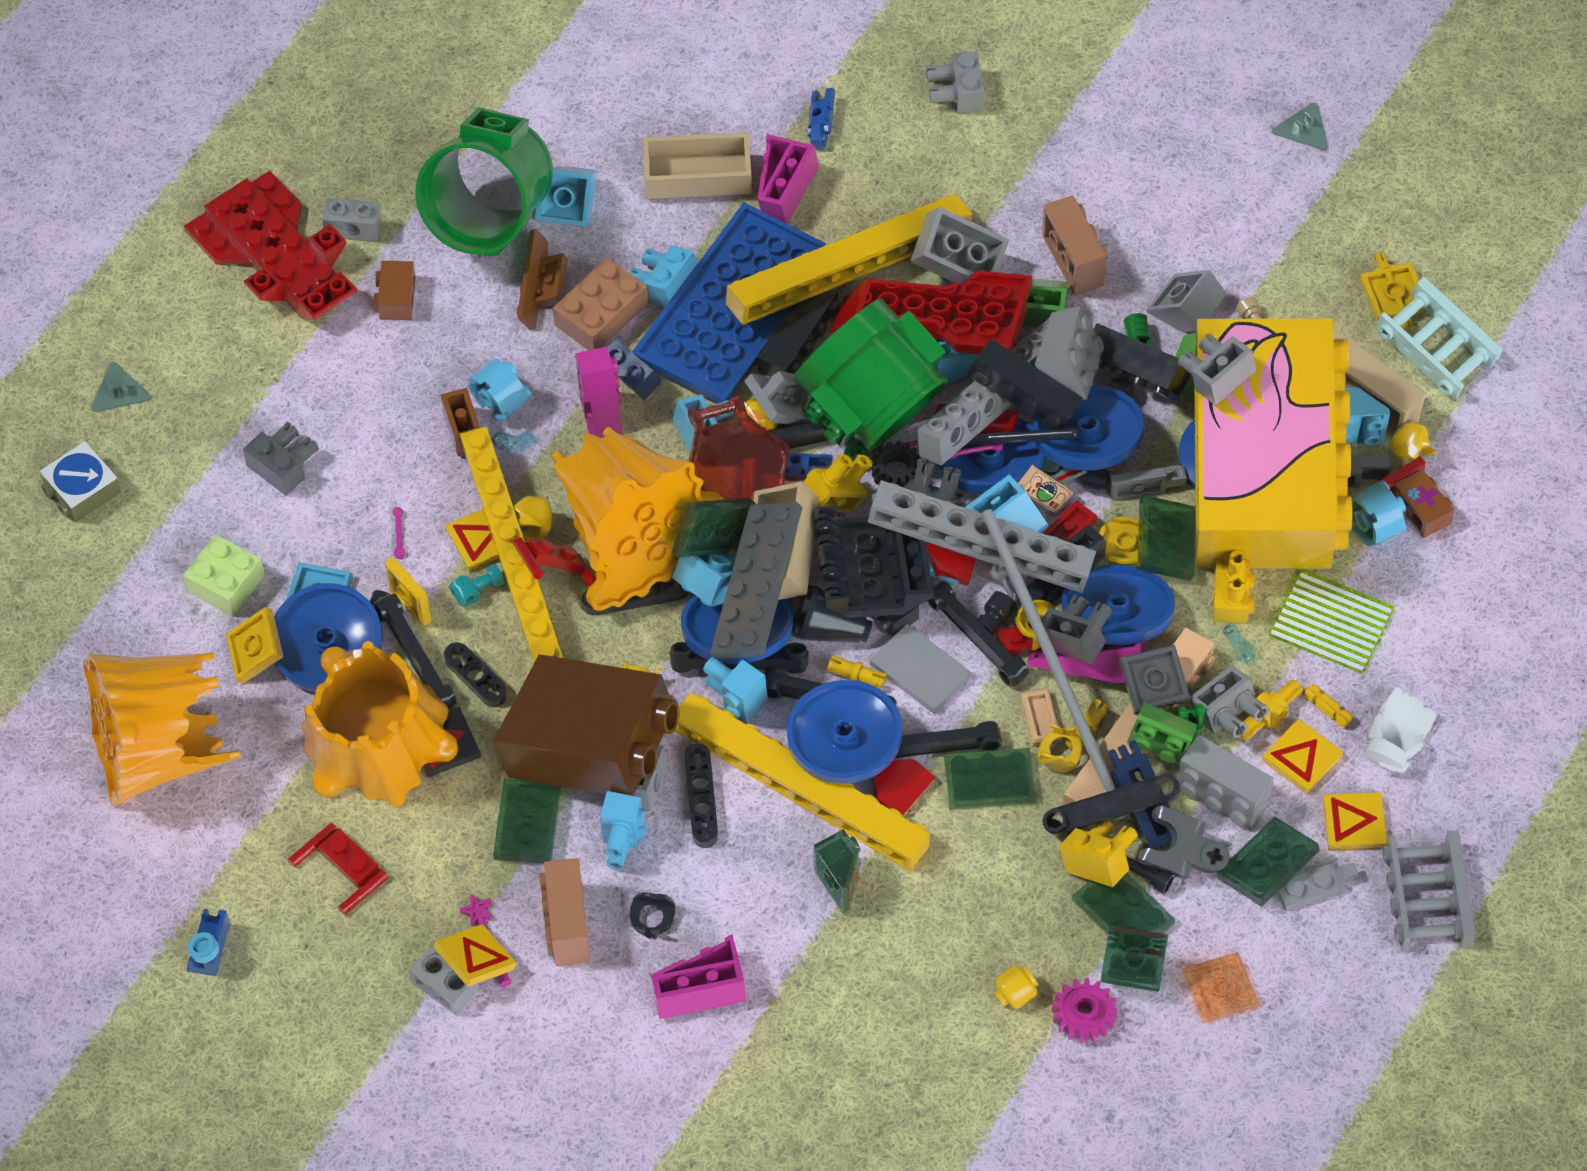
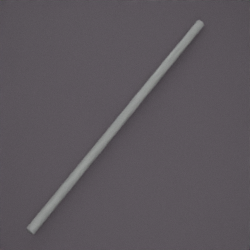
[982,509,1128,820]

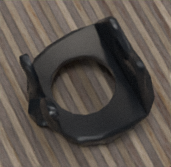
[630,892,675,938]

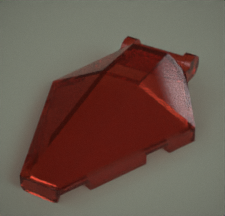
[688,396,789,541]

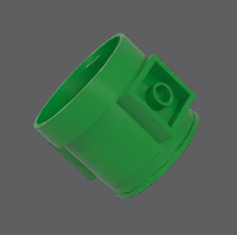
[415,107,553,257]
[794,298,948,453]

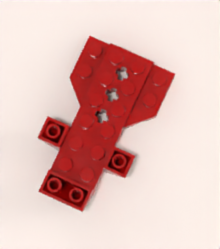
[184,170,357,321]
[831,271,1033,354]

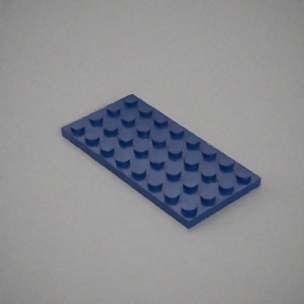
[632,202,826,403]

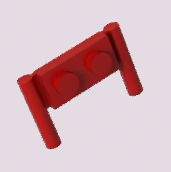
[513,537,596,587]
[287,822,389,916]

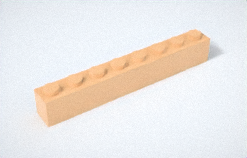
[1063,627,1216,805]

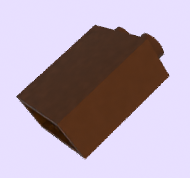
[493,654,680,796]

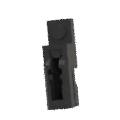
[1015,525,1106,606]

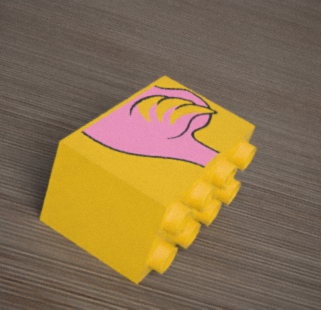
[1195,318,1352,569]

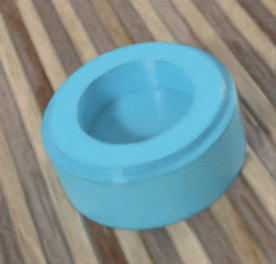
[188,932,219,963]

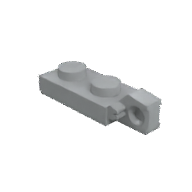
[1109,465,1187,501]
[1275,863,1358,911]

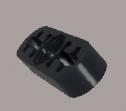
[444,642,507,707]

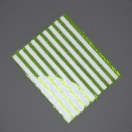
[1268,569,1395,675]

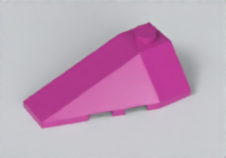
[1027,641,1147,685]

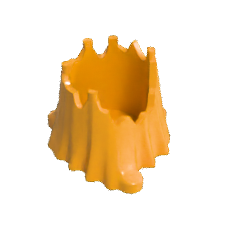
[552,427,726,611]
[301,641,458,807]
[83,652,241,806]

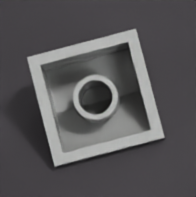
[1146,270,1227,332]

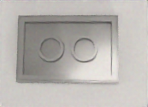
[870,624,971,714]

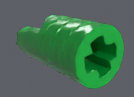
[1123,313,1153,347]
[1178,703,1205,745]

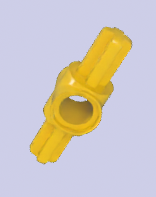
[1237,680,1303,741]

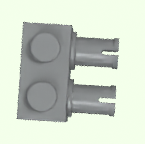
[926,51,984,114]
[1178,333,1256,406]
[1190,665,1269,739]

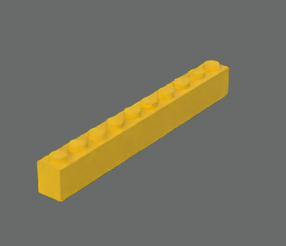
[726,194,973,325]
[460,426,563,664]
[675,692,930,872]

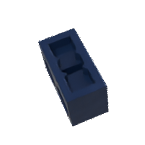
[608,338,662,400]

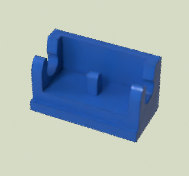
[187,908,230,976]

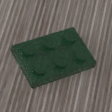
[1137,495,1196,581]
[672,497,755,558]
[944,748,1036,810]
[493,778,562,864]
[1217,816,1320,907]
[1072,873,1175,959]

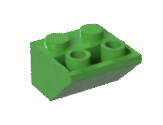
[1023,278,1069,327]
[1127,702,1197,765]

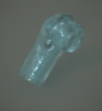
[492,429,535,453]
[1223,624,1256,664]

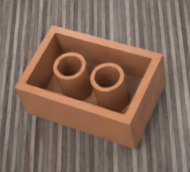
[1042,195,1108,296]
[553,257,649,350]
[539,858,590,966]

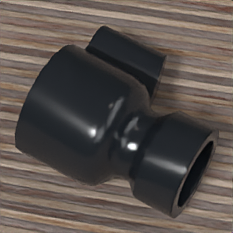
[977,591,1019,636]

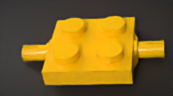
[1359,252,1427,332]

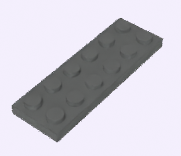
[710,502,803,659]

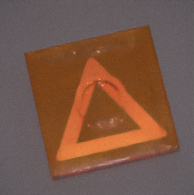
[1182,952,1259,1023]

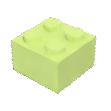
[183,534,265,616]

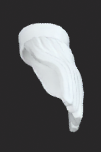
[1364,687,1437,773]

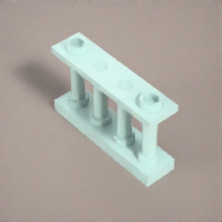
[1375,277,1503,400]

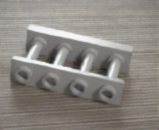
[1382,830,1476,952]

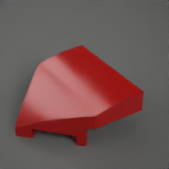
[926,542,976,586]
[872,759,936,815]

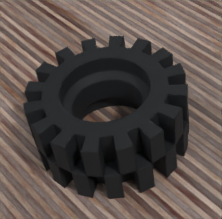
[872,441,921,488]

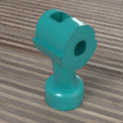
[449,564,505,607]

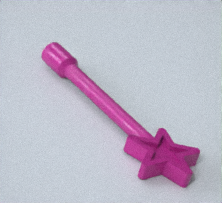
[460,894,511,987]

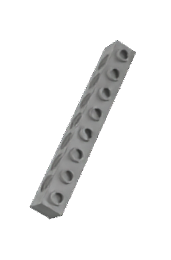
[917,317,1050,466]
[867,480,1096,593]

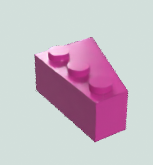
[758,134,819,224]
[575,347,623,438]
[651,934,746,1019]

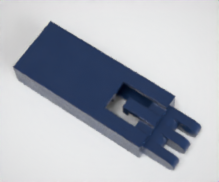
[1108,740,1172,849]

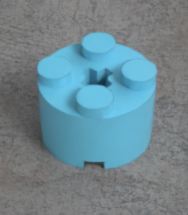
[467,358,532,422]
[1351,480,1406,546]

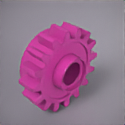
[1052,978,1117,1043]

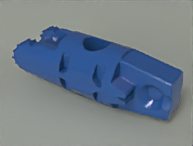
[808,88,835,150]
[761,453,833,478]

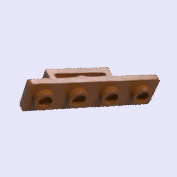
[517,229,568,330]

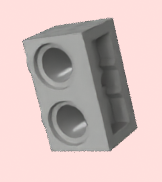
[409,945,479,1016]

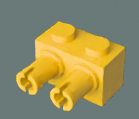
[803,454,872,512]
[1213,550,1255,623]
[1059,821,1138,887]

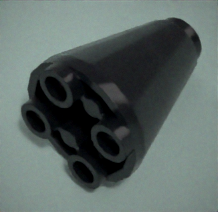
[792,584,873,643]

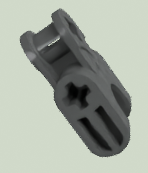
[1136,806,1229,879]

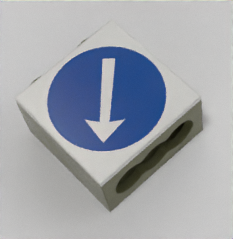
[40,442,121,523]

